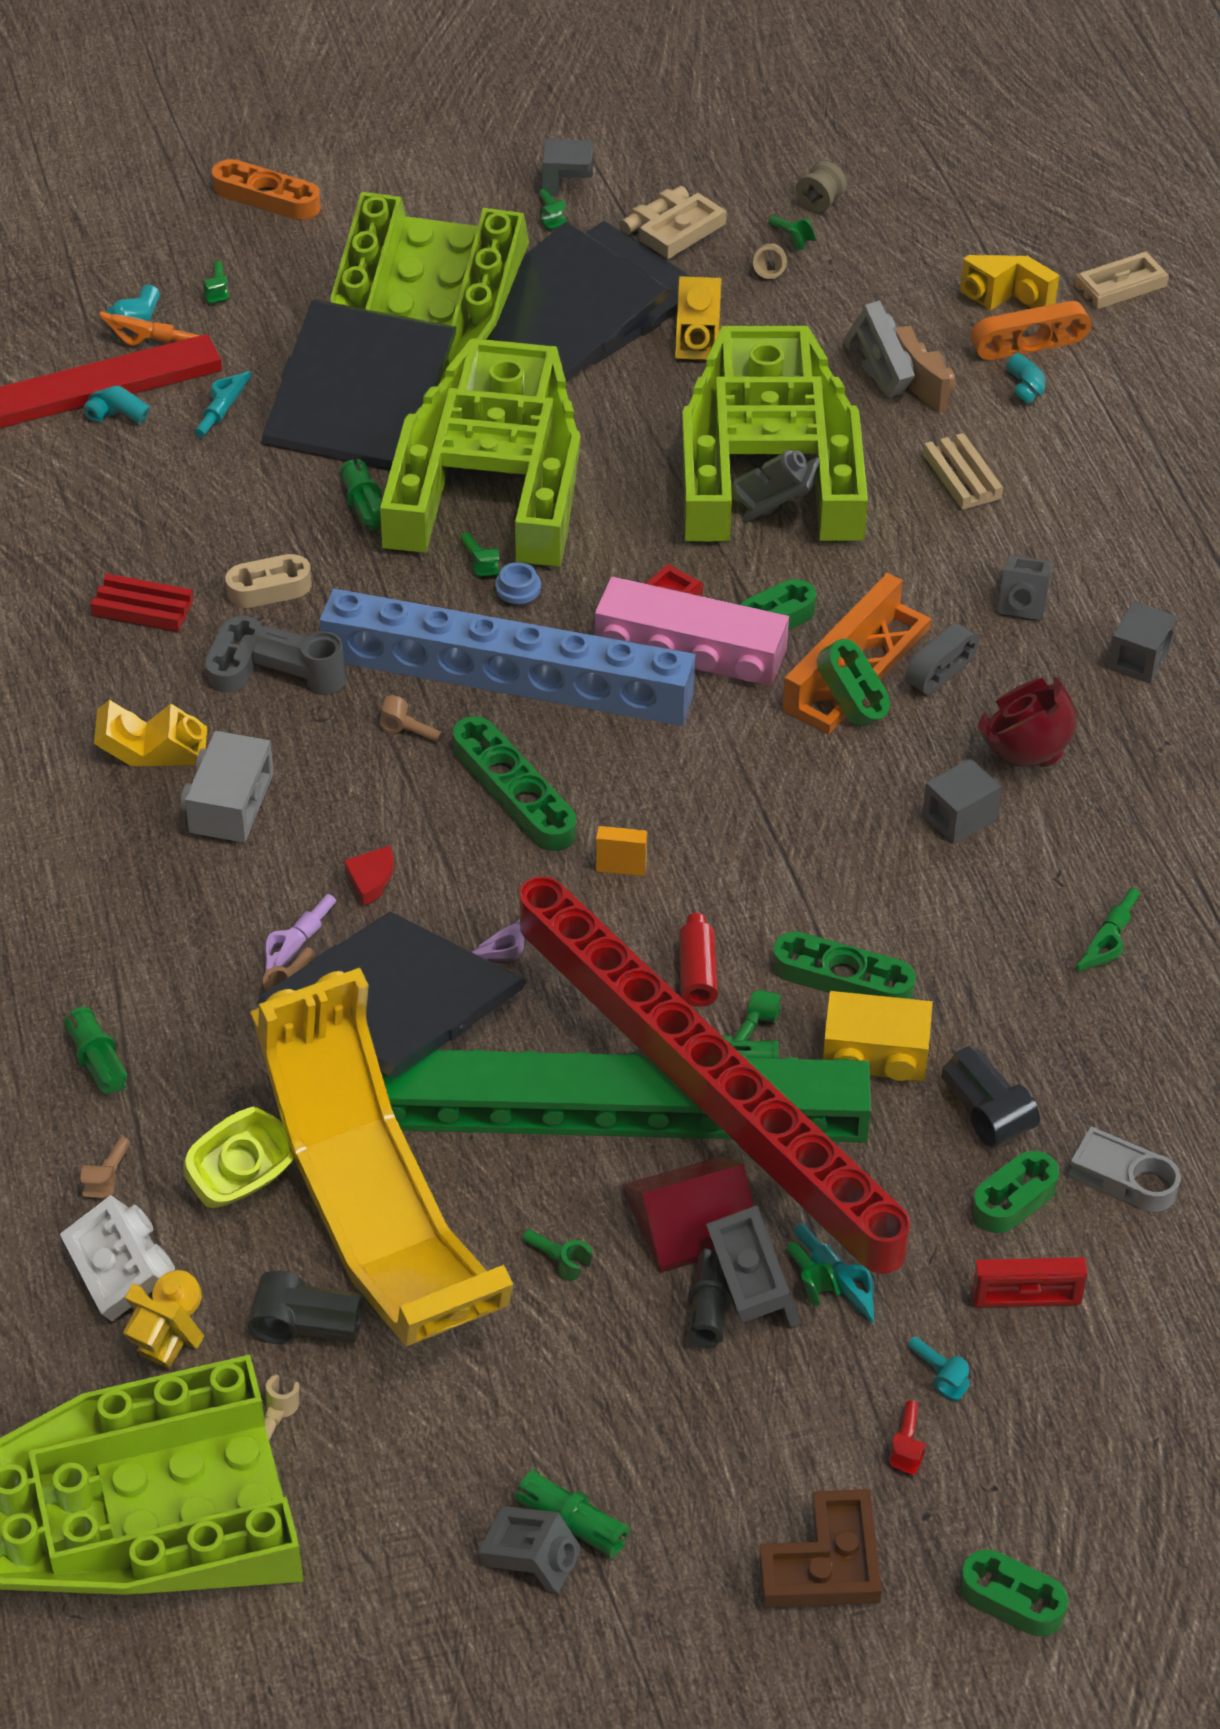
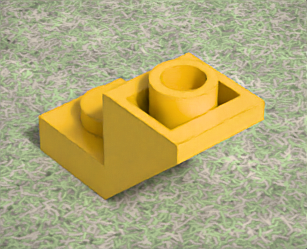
[960,255,1060,311]
[675,276,721,360]
[94,700,207,766]

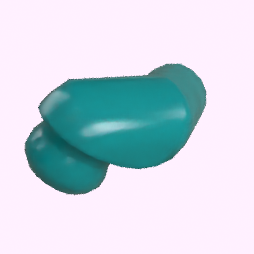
[106,285,160,321]
[1006,353,1046,404]
[84,386,151,424]

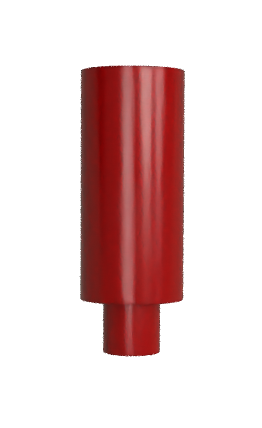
[679,913,718,1007]

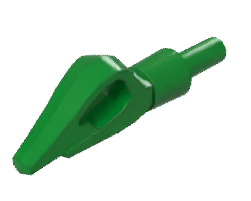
[1075,888,1140,972]

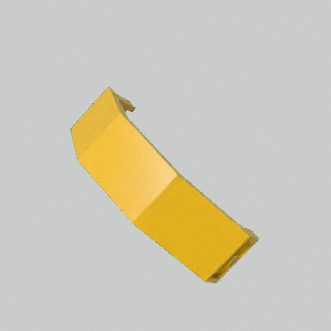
[250,968,513,1347]

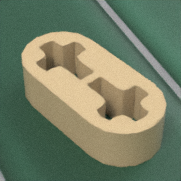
[225,554,312,608]

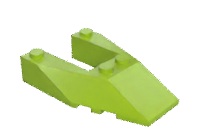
[682,326,868,542]
[380,338,580,567]

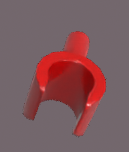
[889,1400,927,1475]

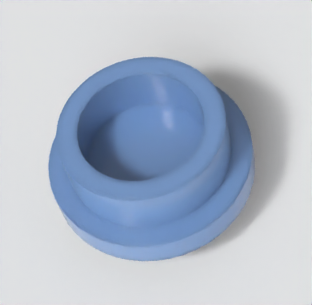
[495,562,541,604]

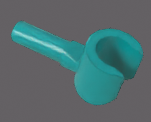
[908,1336,970,1401]

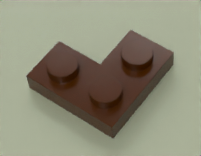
[759,1489,882,1608]

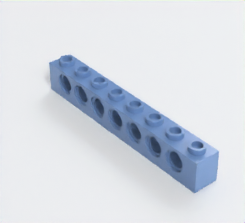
[320,588,695,726]

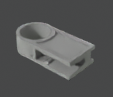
[1068,1126,1181,1212]

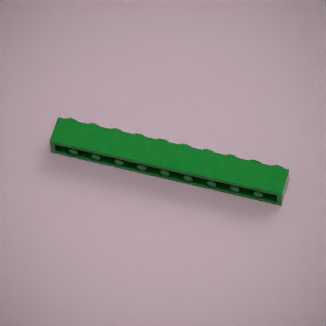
[381,1049,871,1143]

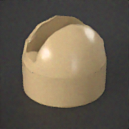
[753,244,787,279]

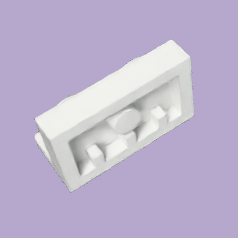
[60,1195,175,1321]

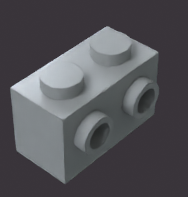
[181,731,274,843]

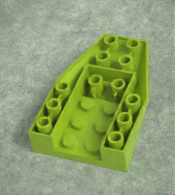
[331,192,529,384]
[0,1355,304,1595]

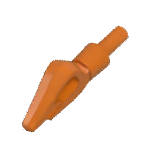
[99,311,200,346]

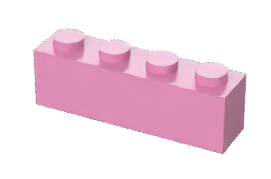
[595,576,789,687]

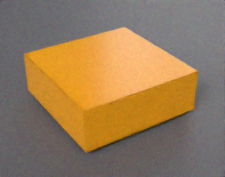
[596,826,647,876]

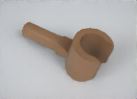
[379,695,442,743]
[262,947,315,992]
[80,1137,131,1198]

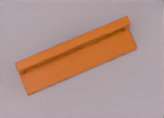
[782,573,931,735]

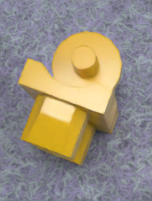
[122,1270,205,1369]

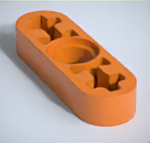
[212,159,321,220]
[970,301,1092,360]

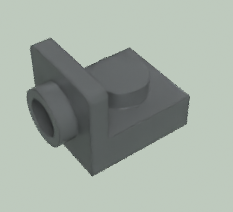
[998,555,1054,620]
[478,1506,581,1593]

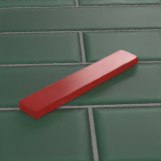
[0,334,222,428]

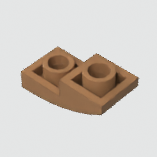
[896,326,955,413]

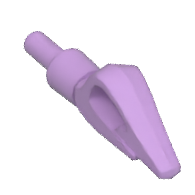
[264,894,336,972]
[472,919,526,962]

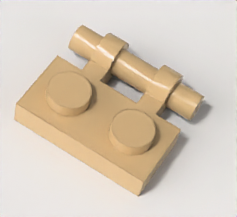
[619,186,727,259]

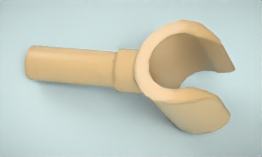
[264,1375,300,1440]

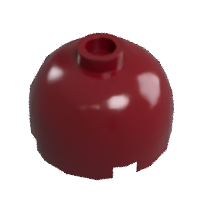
[977,677,1077,767]

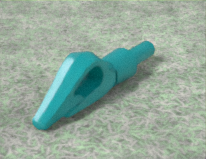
[194,371,252,438]
[793,1223,875,1325]

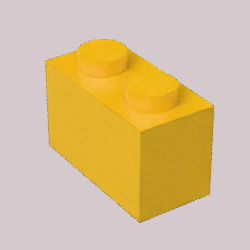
[823,991,933,1082]

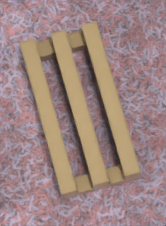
[1074,252,1169,310]
[923,433,1003,510]

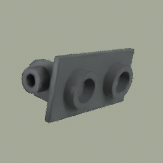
[731,450,820,523]

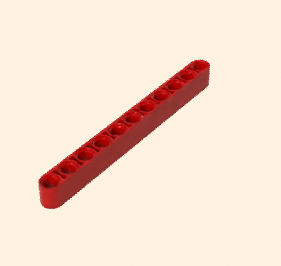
[519,876,910,1274]

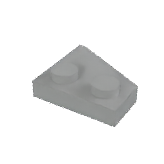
[843,300,915,398]

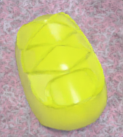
[183,1106,294,1208]

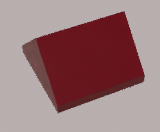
[623,1156,754,1273]

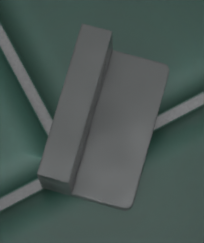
[706,1206,801,1327]

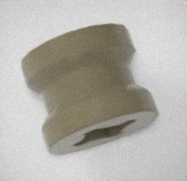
[796,161,847,213]

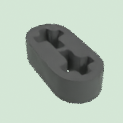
[205,615,262,693]
[905,623,979,695]

